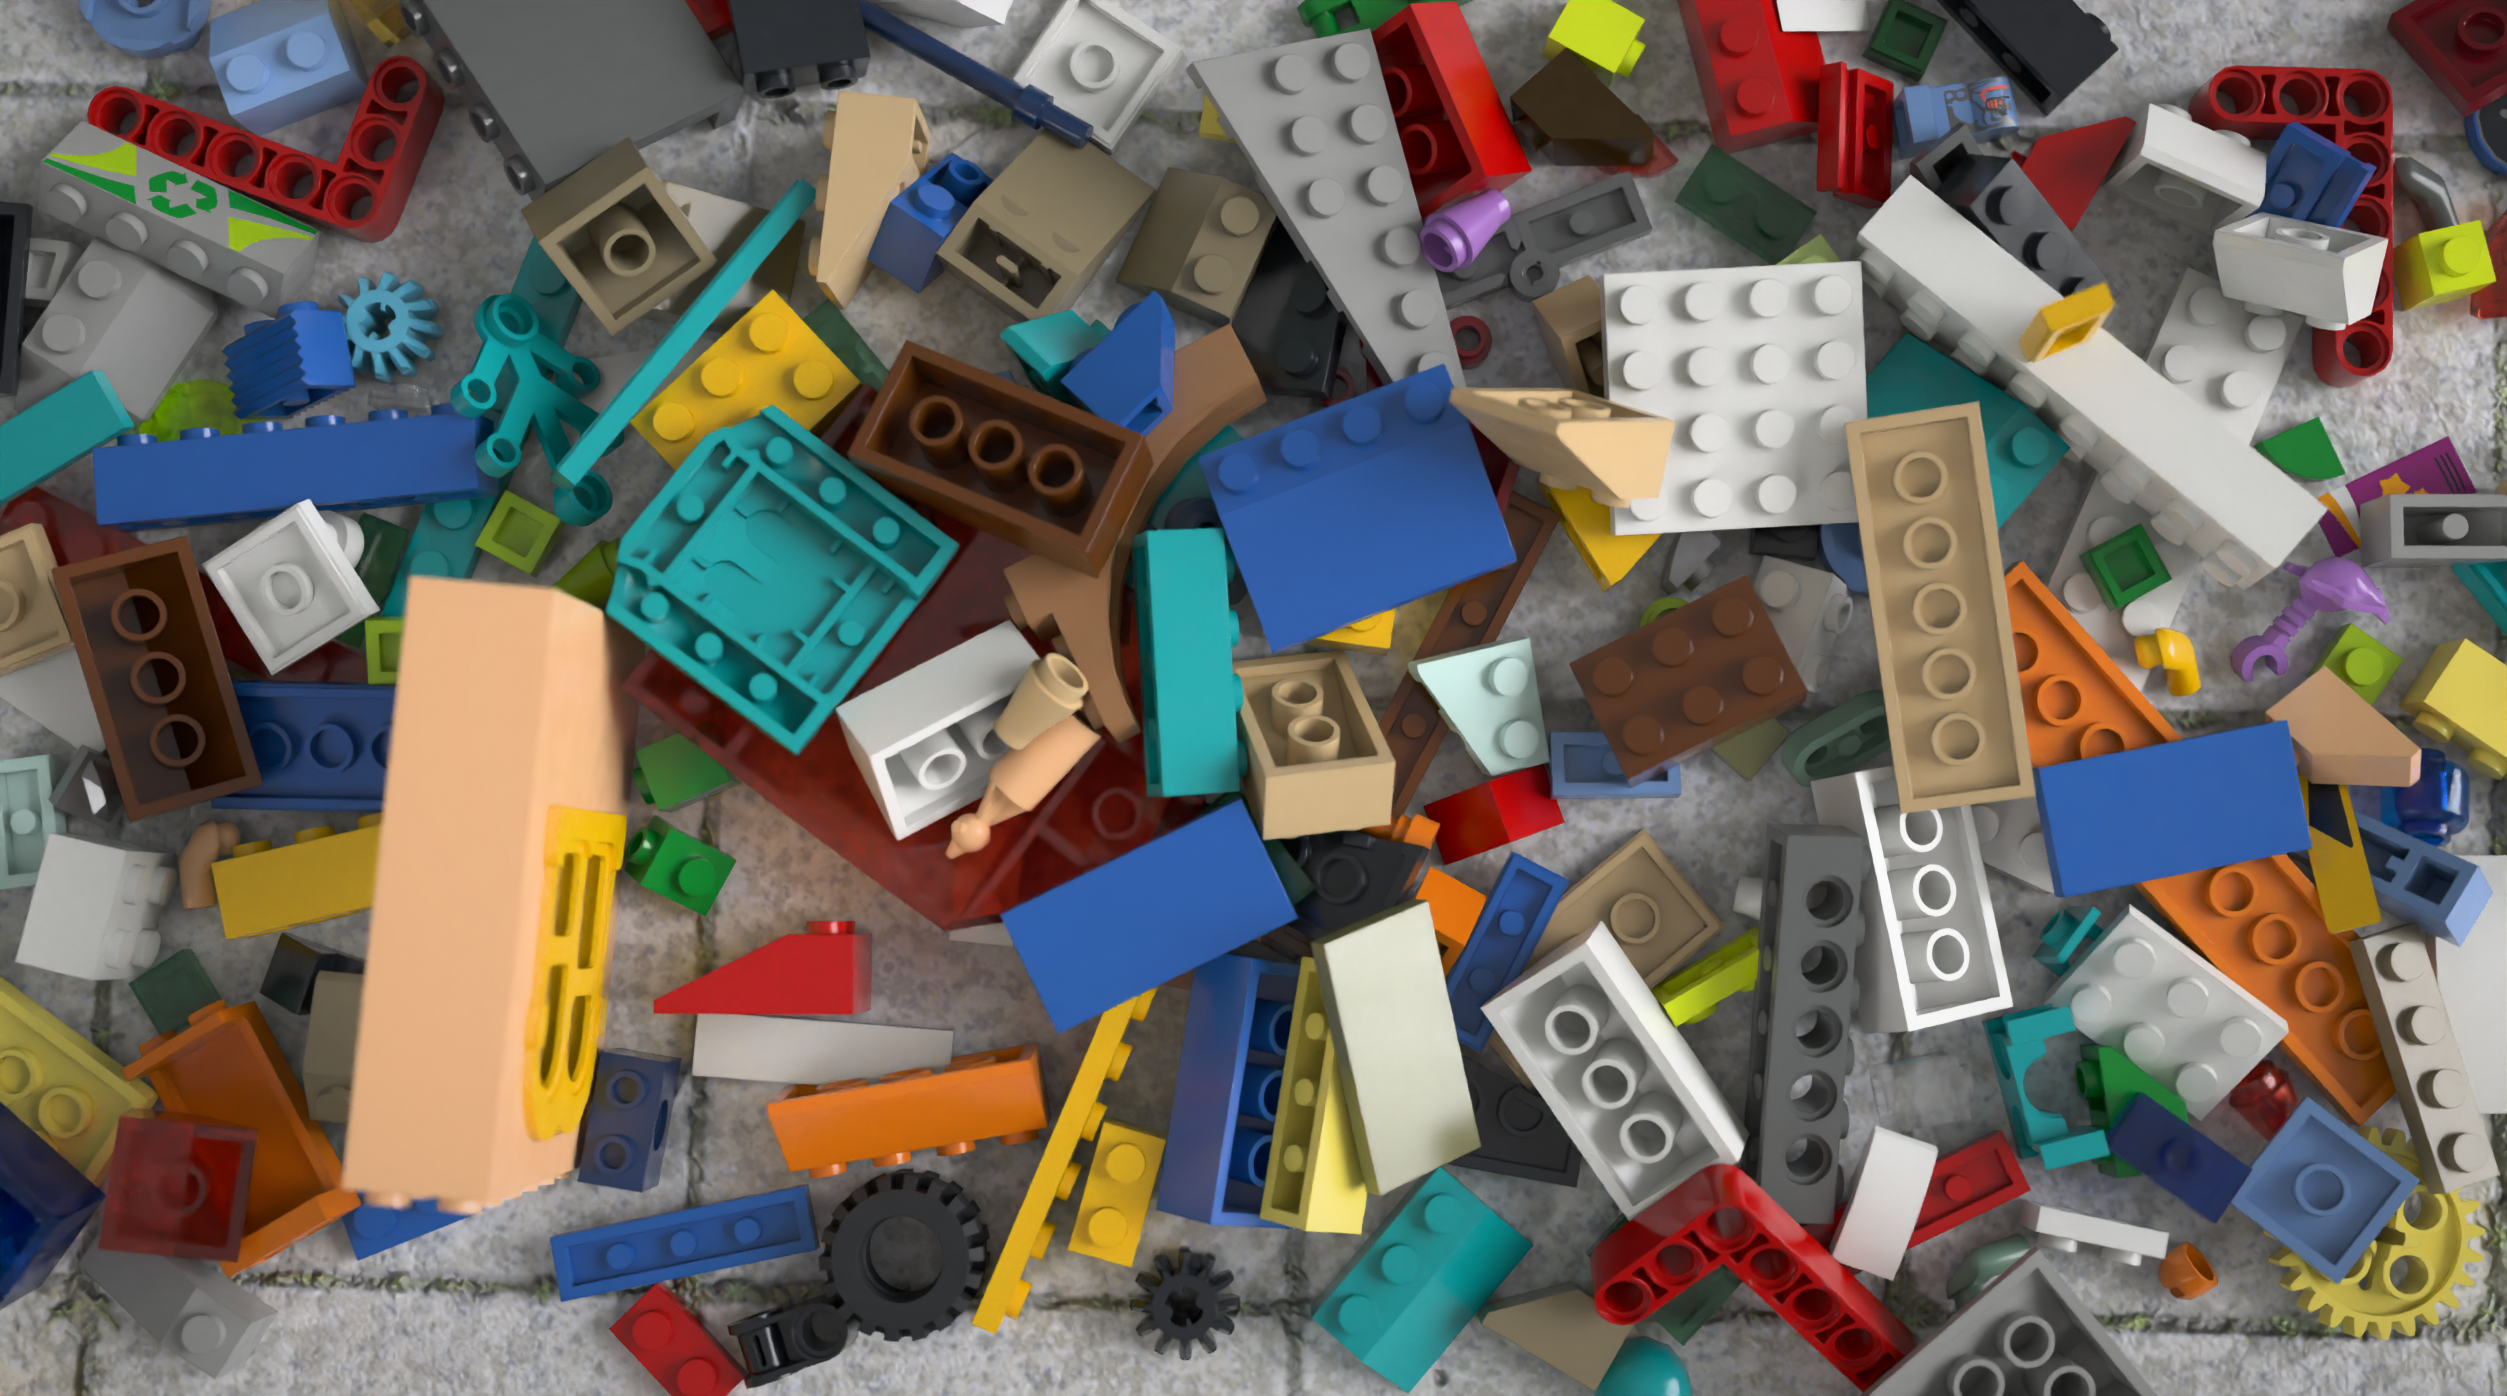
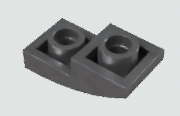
[1660,530,1722,596]

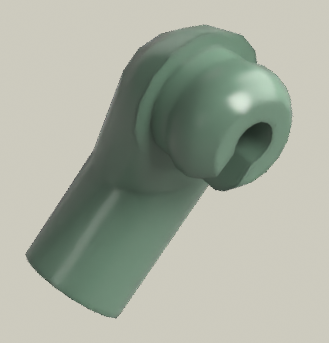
[1946,1233,2031,1311]

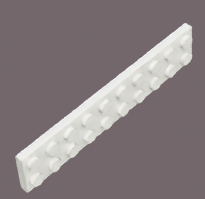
[1971,267,2304,894]

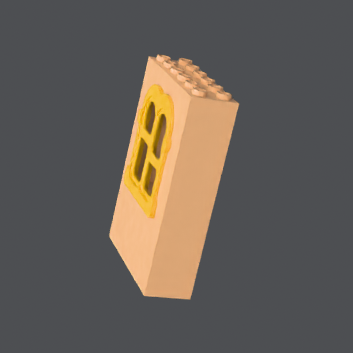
[342,576,646,1213]

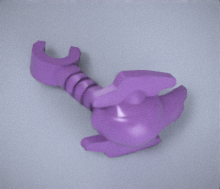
[2231,556,2390,682]

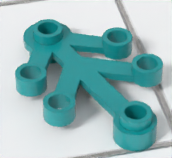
[450,293,625,527]

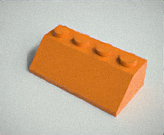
[767,1042,1052,1178]

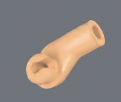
[178,820,241,910]

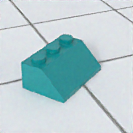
[1310,1166,1533,1394]

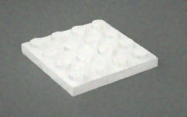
[1599,261,1867,536]

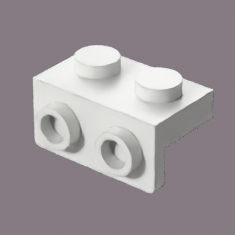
[1753,555,1853,708]

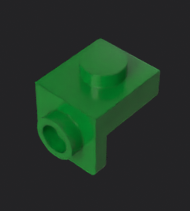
[625,815,737,916]

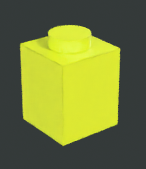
[1542,0,1646,88]
[2393,220,2496,311]

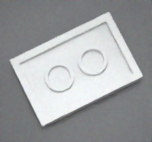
[2044,904,2289,1121]

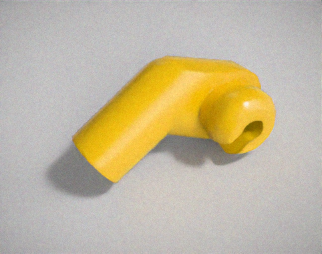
[2133,627,2201,697]

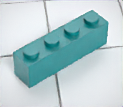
[1131,528,1247,797]

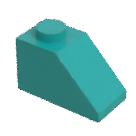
[999,309,1111,408]

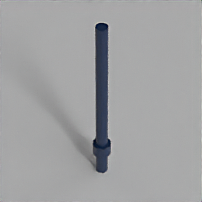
[859,0,1094,148]

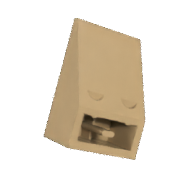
[808,91,931,310]

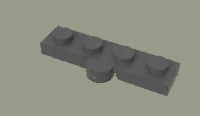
[1435,171,1653,311]

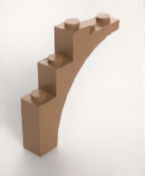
[1003,324,1267,743]

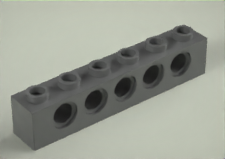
[1741,823,1871,1224]

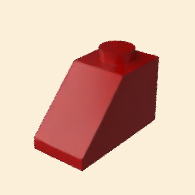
[2008,116,2137,232]

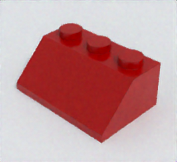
[1677,0,1826,157]
[1371,1,1532,227]

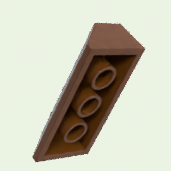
[51,535,263,824]

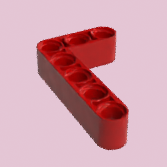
[87,55,445,243]
[2188,65,2393,388]
[1590,1163,1917,1393]

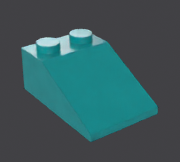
[1866,333,2071,530]

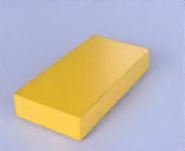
[2019,282,2115,363]

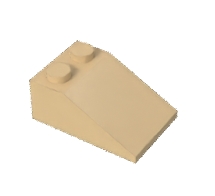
[1449,388,1676,508]
[1232,649,1395,840]

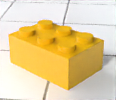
[630,289,872,471]

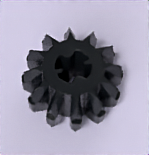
[1130,1246,1240,1360]

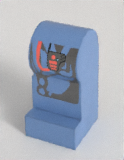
[1893,77,2020,160]

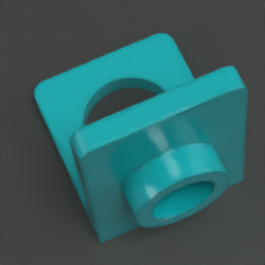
[2032,906,2104,978]

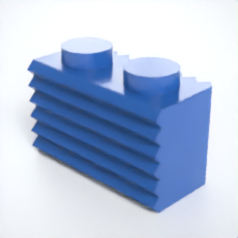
[222,301,356,420]

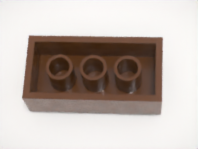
[847,340,1154,579]

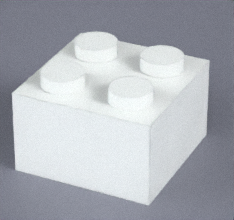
[15,833,177,981]

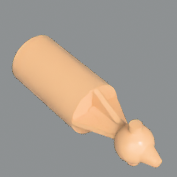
[946,708,1103,859]

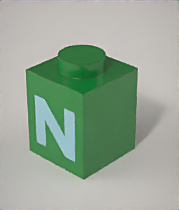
[633,721,742,813]

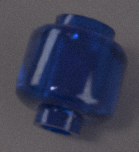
[2379,748,2470,847]

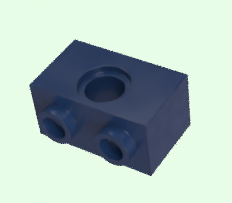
[577,1048,682,1193]

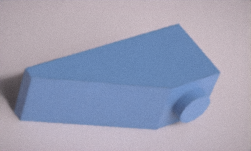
[2286,811,2493,947]

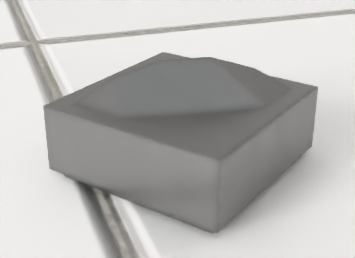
[48,744,125,831]

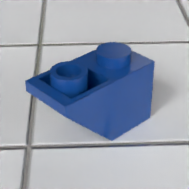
[867,152,994,294]
[1060,291,1175,437]

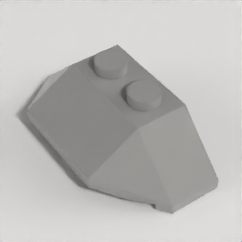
[14,237,218,425]

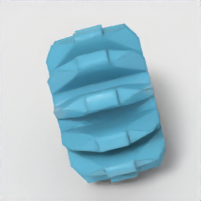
[338,272,445,382]

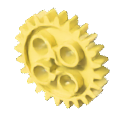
[2263,1125,2485,1341]

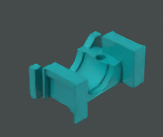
[1982,1003,2110,1171]

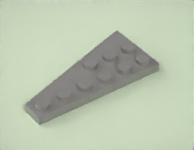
[1186,28,1467,388]

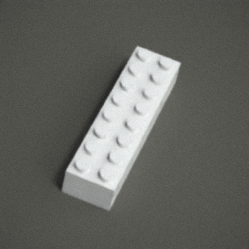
[1848,175,2328,591]

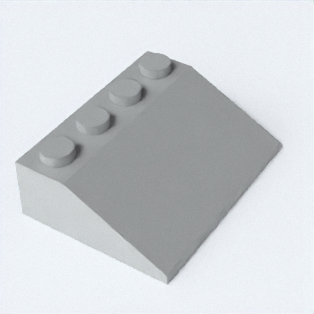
[1860,1246,2158,1396]

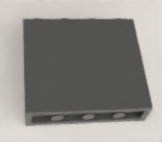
[398,0,745,202]

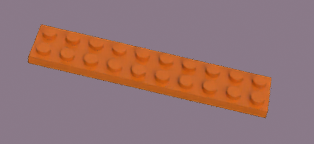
[2003,560,2396,1127]

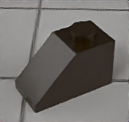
[1509,48,1654,166]

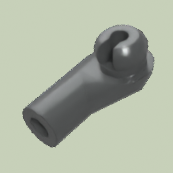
[2393,157,2460,232]

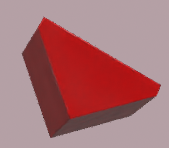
[1423,764,1565,866]

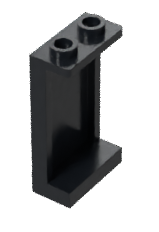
[726,0,871,99]

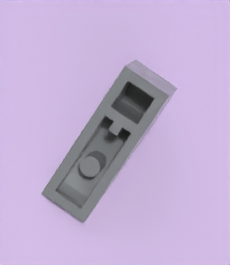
[78,1208,278,1379]

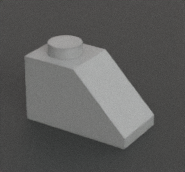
[2360,494,2507,568]

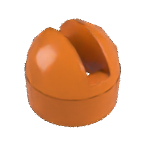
[2158,1241,2218,1300]

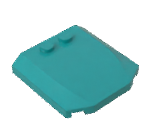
[606,405,959,757]

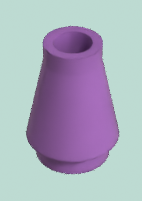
[1419,188,1511,272]

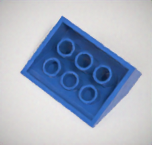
[1197,363,1517,655]

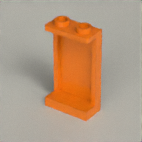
[121,1000,362,1278]

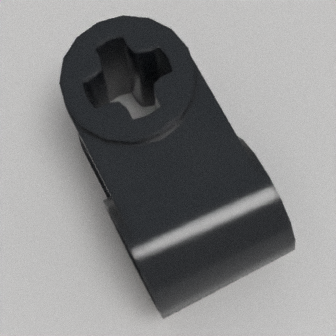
[727,1294,861,1389]

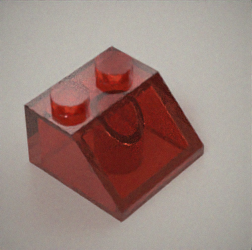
[98,1108,260,1263]

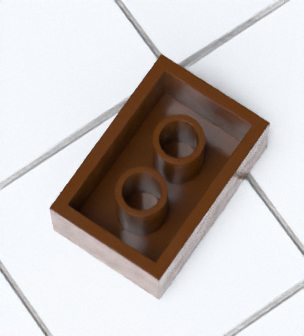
[1569,575,1807,788]

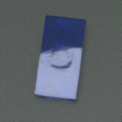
[2105,1091,2253,1224]

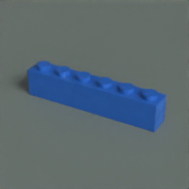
[92,403,499,533]

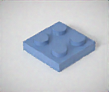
[2223,1096,2421,1284]

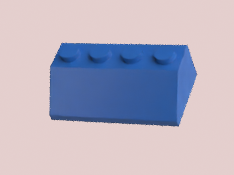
[1156,953,1301,1229]

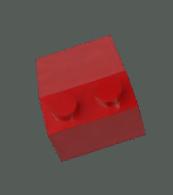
[653,921,872,1015]

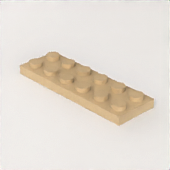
[1844,402,2036,814]

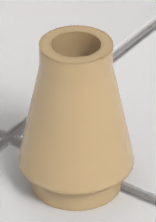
[994,653,1088,750]

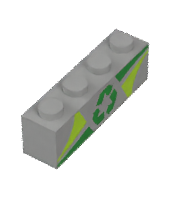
[37,120,320,319]

